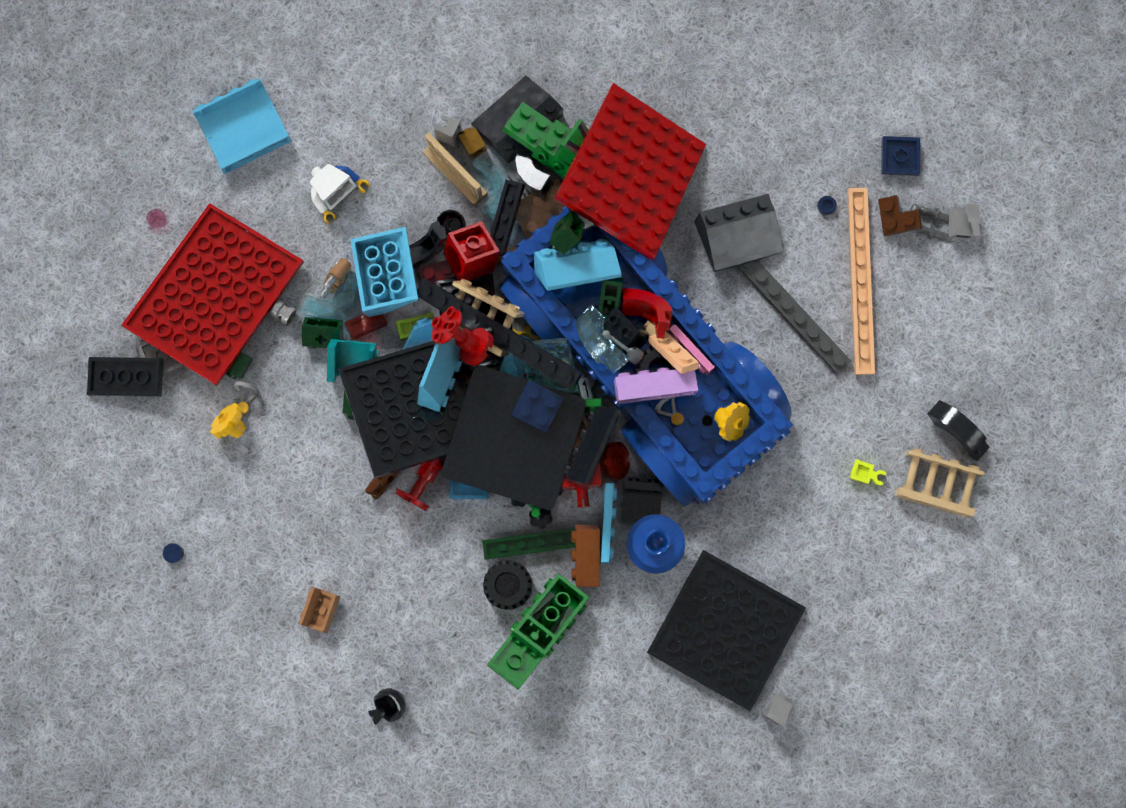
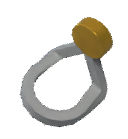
[234,382,259,415]
[655,397,684,426]

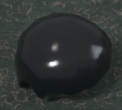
[437,209,466,235]

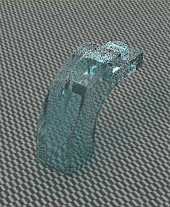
[472,157,507,223]
[300,271,359,319]
[576,305,628,373]

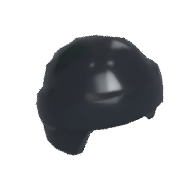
[368,688,406,725]

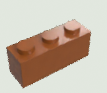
[571,525,600,587]

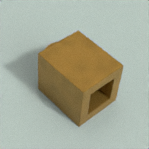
[459,127,487,160]

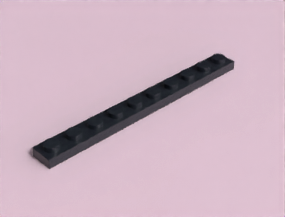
[417,278,583,390]

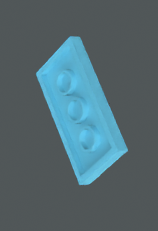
[600,483,617,564]

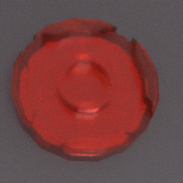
[601,441,630,480]

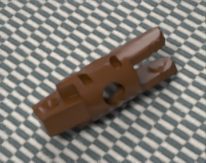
[365,471,399,500]

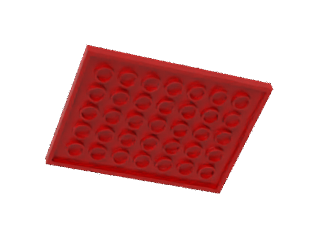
[554,83,706,260]
[121,203,304,386]

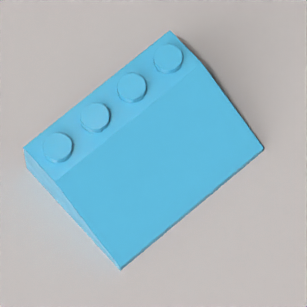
[350,227,419,317]
[417,338,462,412]

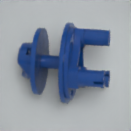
[626,514,685,574]

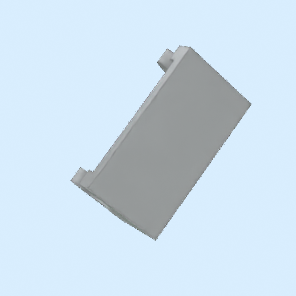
[434,116,462,148]

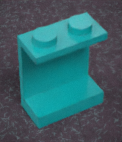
[327,339,380,382]

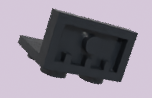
[592,308,651,365]

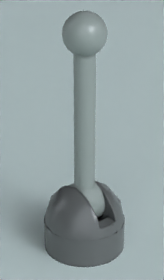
[602,330,644,364]

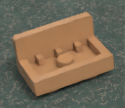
[299,587,341,634]

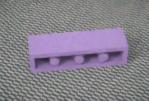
[614,368,698,404]

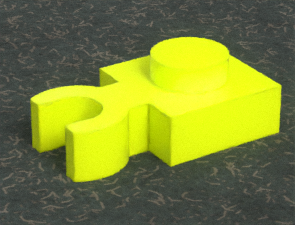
[849,459,886,486]

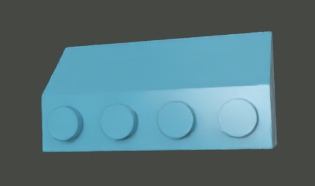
[534,239,621,291]

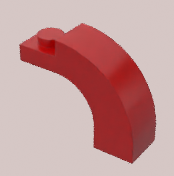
[620,288,672,338]

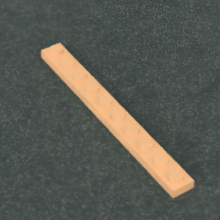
[847,188,875,375]

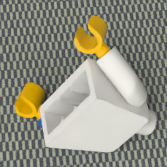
[310,164,370,224]

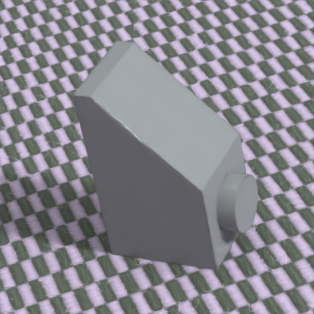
[761,693,793,726]

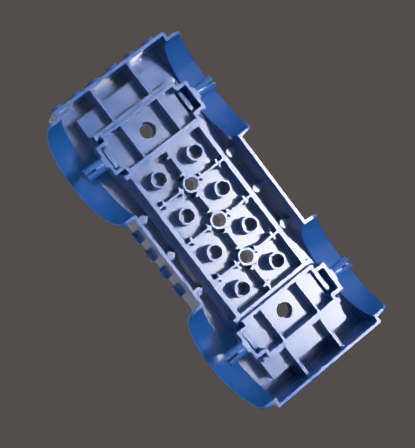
[498,206,793,507]

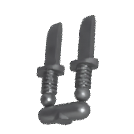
[910,204,955,242]

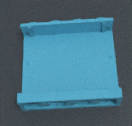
[192,78,291,174]

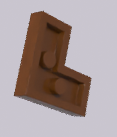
[878,195,922,236]

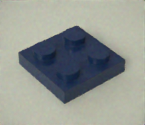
[881,136,920,176]
[511,380,564,433]

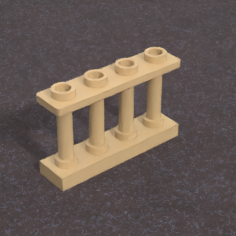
[439,279,525,357]
[895,448,985,518]

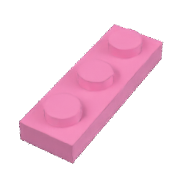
[668,324,714,375]

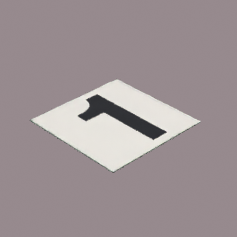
[578,378,593,399]

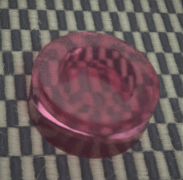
[146,209,166,229]

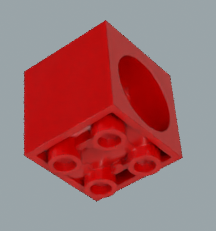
[443,221,500,281]

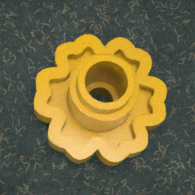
[714,402,750,442]
[210,403,246,439]

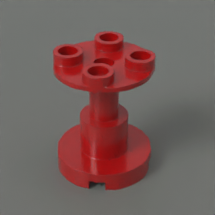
[431,306,493,366]
[395,459,444,511]

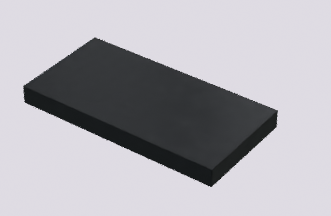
[87,357,163,397]

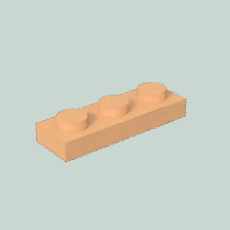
[649,331,699,374]

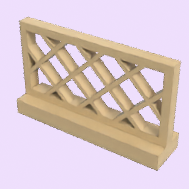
[423,132,488,206]

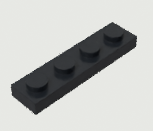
[490,180,525,257]

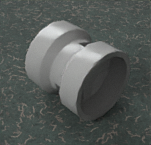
[270,300,297,326]

